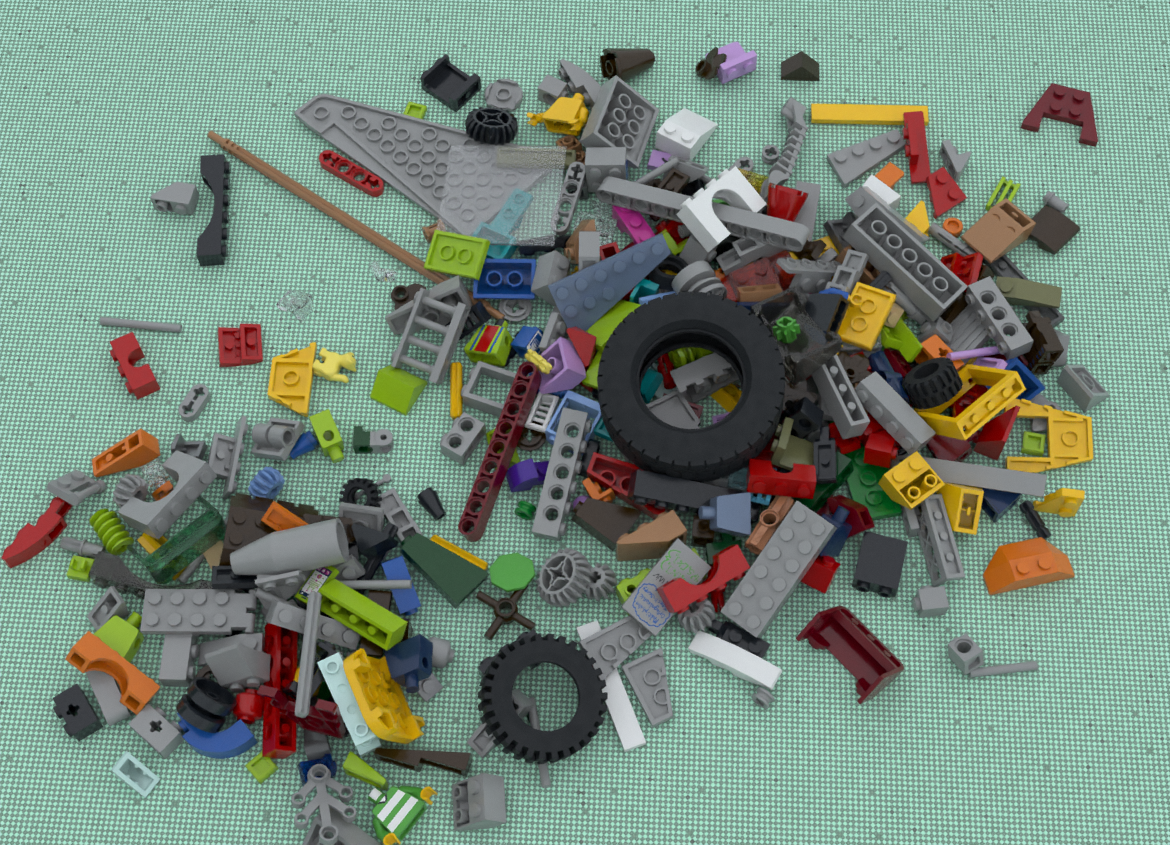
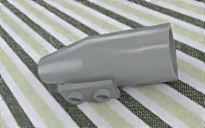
[230,518,349,591]

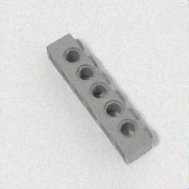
[532,408,592,542]

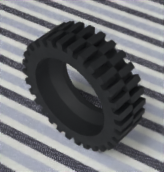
[478,633,608,764]

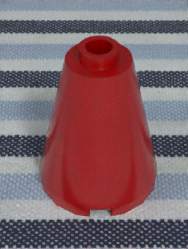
[767,183,809,222]

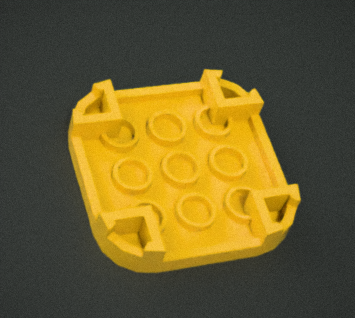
[343,648,425,744]

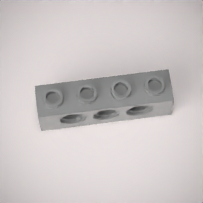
[965,276,1034,360]

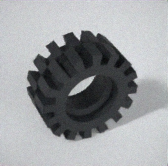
[339,478,382,508]

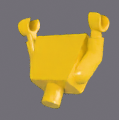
[527,93,589,136]

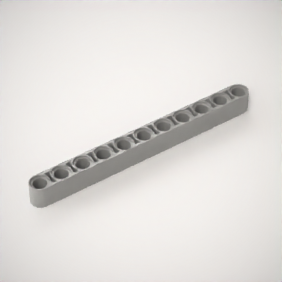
[596,176,810,252]

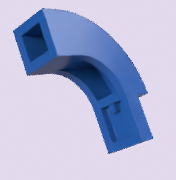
[177,713,258,759]

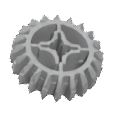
[535,548,592,608]

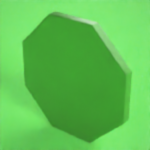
[489,553,535,592]

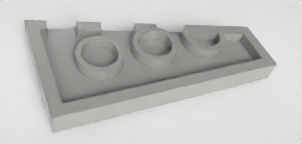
[826,129,906,189]

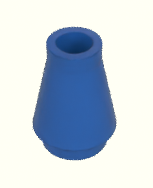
[290,430,319,460]

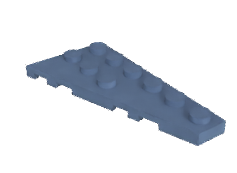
[548,233,671,331]

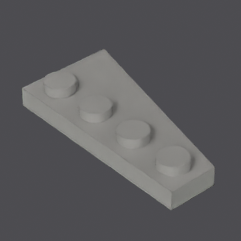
[578,615,652,681]

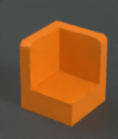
[875,162,904,190]

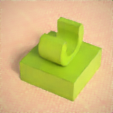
[66,555,96,582]

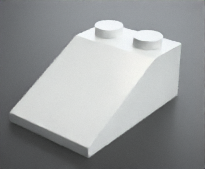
[655,108,718,161]

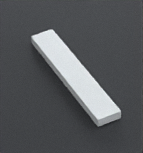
[576,620,646,752]

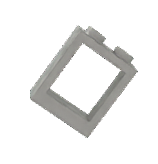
[461,361,524,417]

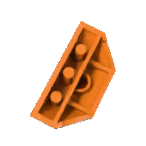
[983,537,1075,595]

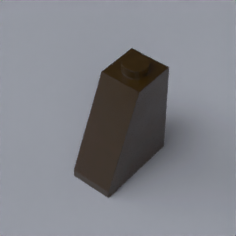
[571,498,642,551]

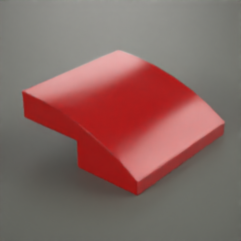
[941,252,984,292]
[217,324,263,367]

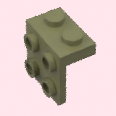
[770,417,814,471]

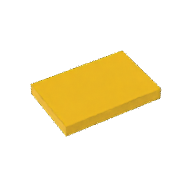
[835,282,896,351]

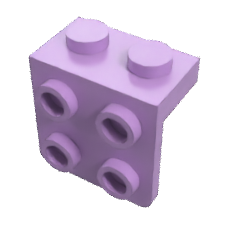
[705,42,757,84]

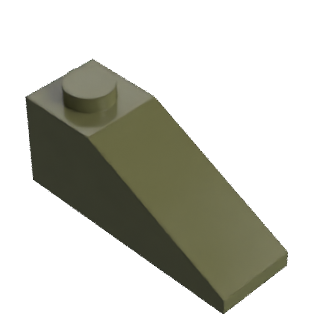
[996,276,1062,308]

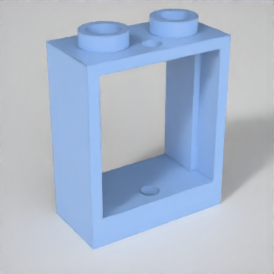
[545,390,602,456]

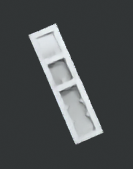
[688,630,782,690]

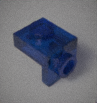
[297,753,337,786]

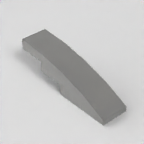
[825,249,869,295]
[378,488,422,544]

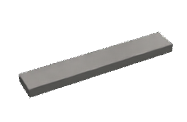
[923,457,1047,497]

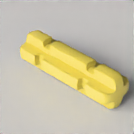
[525,349,552,374]

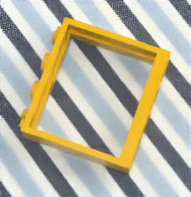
[913,364,1026,440]

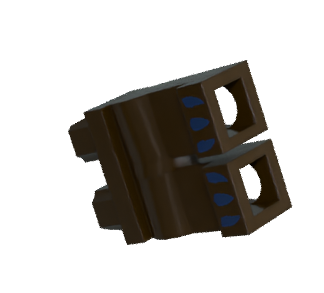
[1022,311,1064,375]

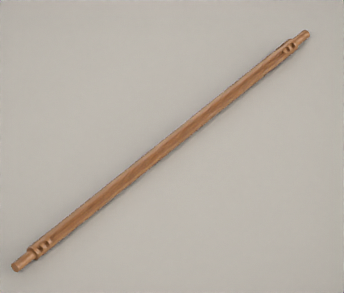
[207,131,505,320]

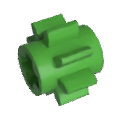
[773,316,800,343]

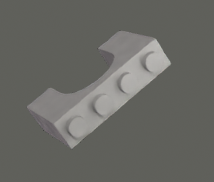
[118,450,217,539]

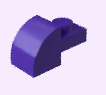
[506,459,549,492]

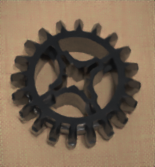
[465,106,518,146]

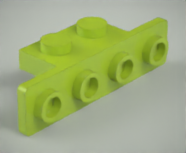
[878,317,923,362]

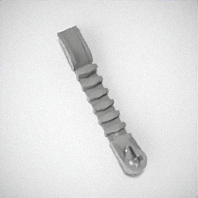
[760,97,809,203]

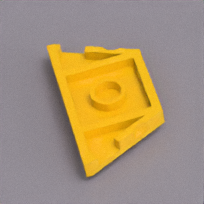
[267,342,317,417]

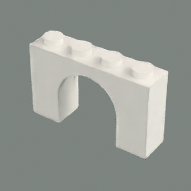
[676,166,767,252]

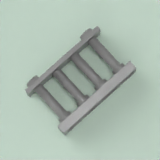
[391,288,471,385]

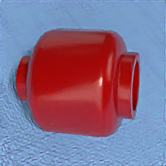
[233,689,264,724]

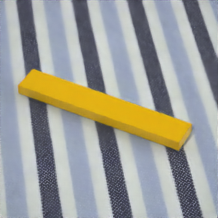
[811,103,929,126]

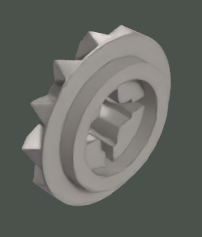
[499,299,532,323]

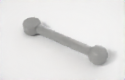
[354,474,391,501]

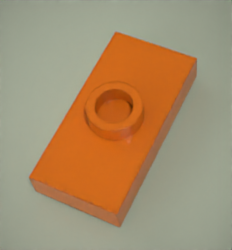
[261,501,308,531]

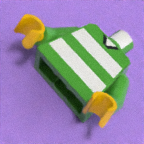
[368,786,438,845]

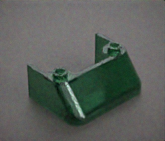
[126,496,226,584]

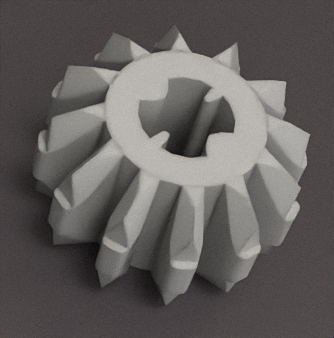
[112,474,149,508]
[583,562,618,602]
[677,599,715,634]

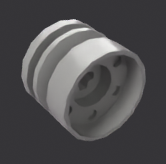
[671,261,728,299]

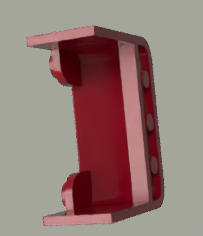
[796,605,904,704]

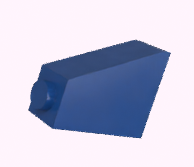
[380,555,421,616]

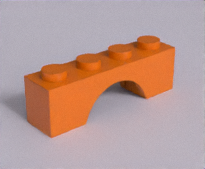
[65,631,160,715]

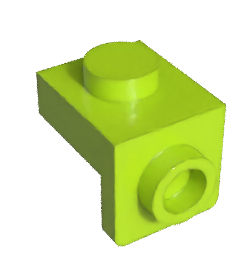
[659,229,688,255]

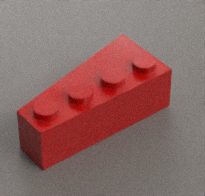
[587,452,669,520]

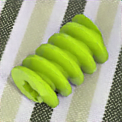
[89,508,134,556]

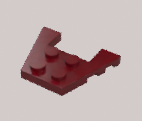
[1021,83,1098,147]
[257,685,346,739]

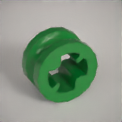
[514,501,536,520]

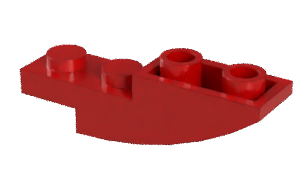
[1,497,73,568]

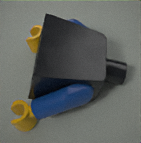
[795,287,862,355]

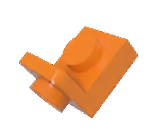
[582,477,616,503]

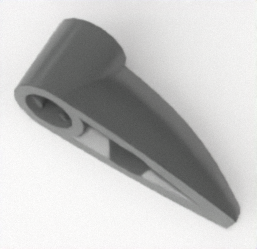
[304,696,332,763]

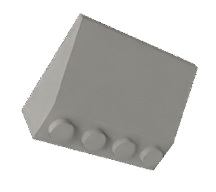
[579,75,659,169]

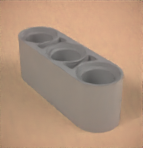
[85,670,132,726]

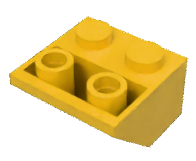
[878,451,945,510]
[936,482,984,535]

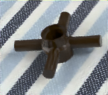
[476,586,536,641]

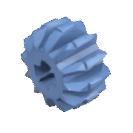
[248,466,285,500]

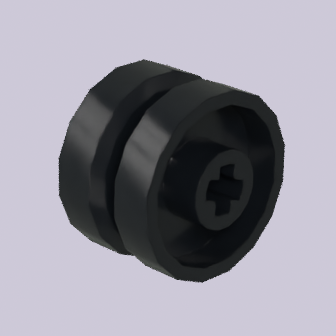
[176,677,237,733]

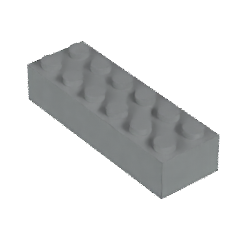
[843,203,968,322]
[720,501,837,638]

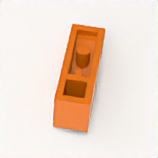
[92,428,160,477]

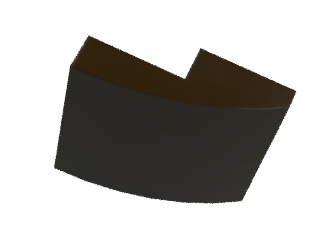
[1028,205,1080,255]

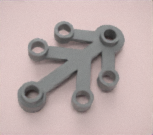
[291,764,356,845]

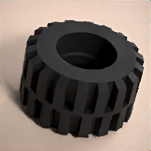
[902,357,963,409]

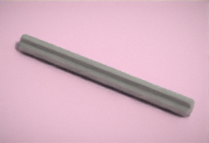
[295,591,322,718]

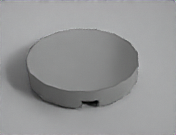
[485,79,523,112]

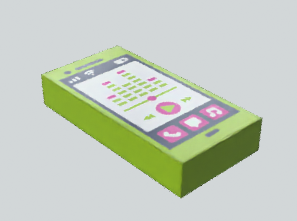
[294,566,339,605]

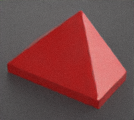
[566,326,597,367]

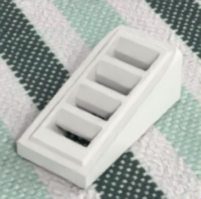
[525,391,559,433]

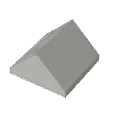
[1057,365,1110,413]

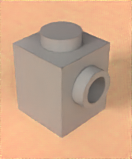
[913,585,949,618]

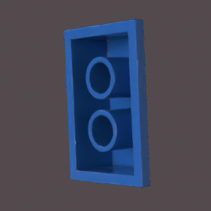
[473,259,537,300]

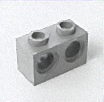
[440,412,486,465]

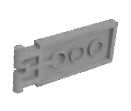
[140,589,257,635]

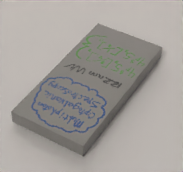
[621,538,711,636]

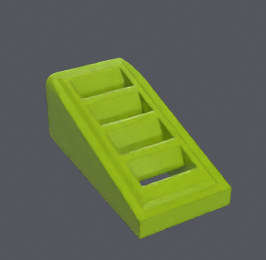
[342,751,389,791]

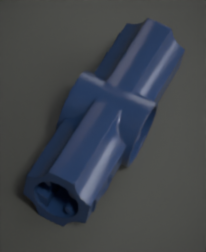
[868,351,910,404]

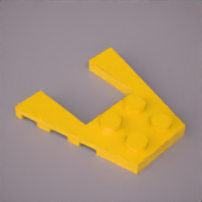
[1004,398,1093,473]

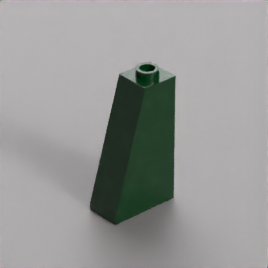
[400,533,489,609]

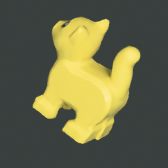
[312,347,356,383]

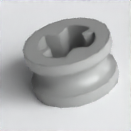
[761,145,780,165]
[751,687,775,709]

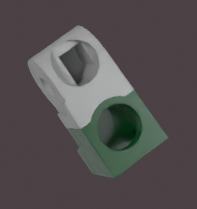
[353,426,394,454]

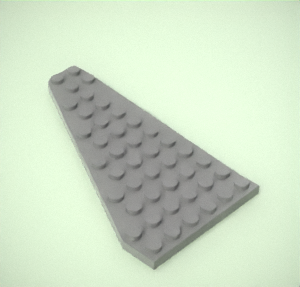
[294,94,553,237]

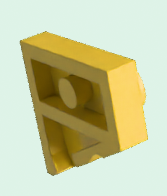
[1032,488,1085,517]

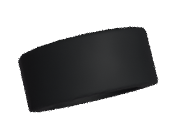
[648,254,688,291]

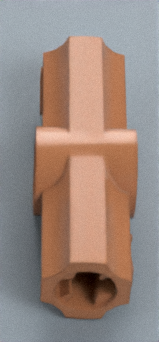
[745,495,795,555]

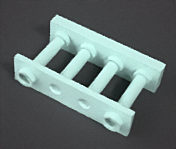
[317,652,382,757]

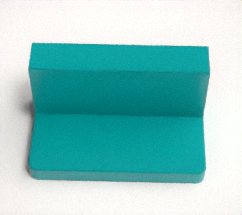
[630,278,659,304]

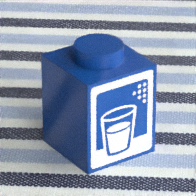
[511,326,543,358]

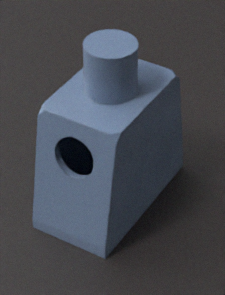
[699,492,751,537]

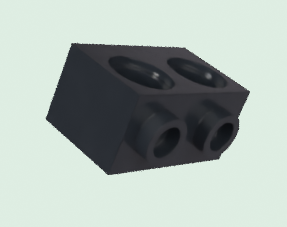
[779,397,824,439]

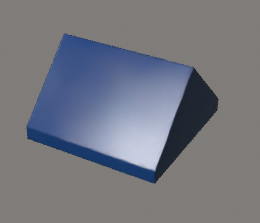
[986,357,1045,401]

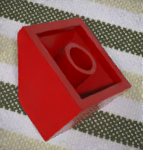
[972,405,1020,461]

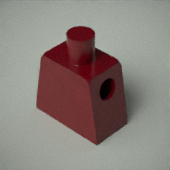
[926,429,978,462]

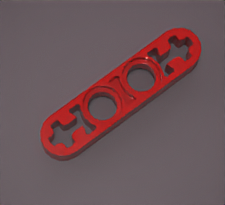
[319,150,384,197]

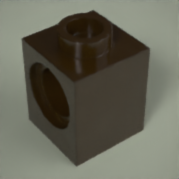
[691,516,714,548]

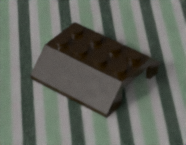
[219,493,318,566]

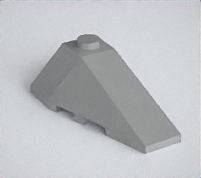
[385,275,474,335]

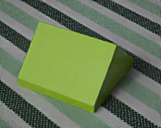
[370,364,427,416]

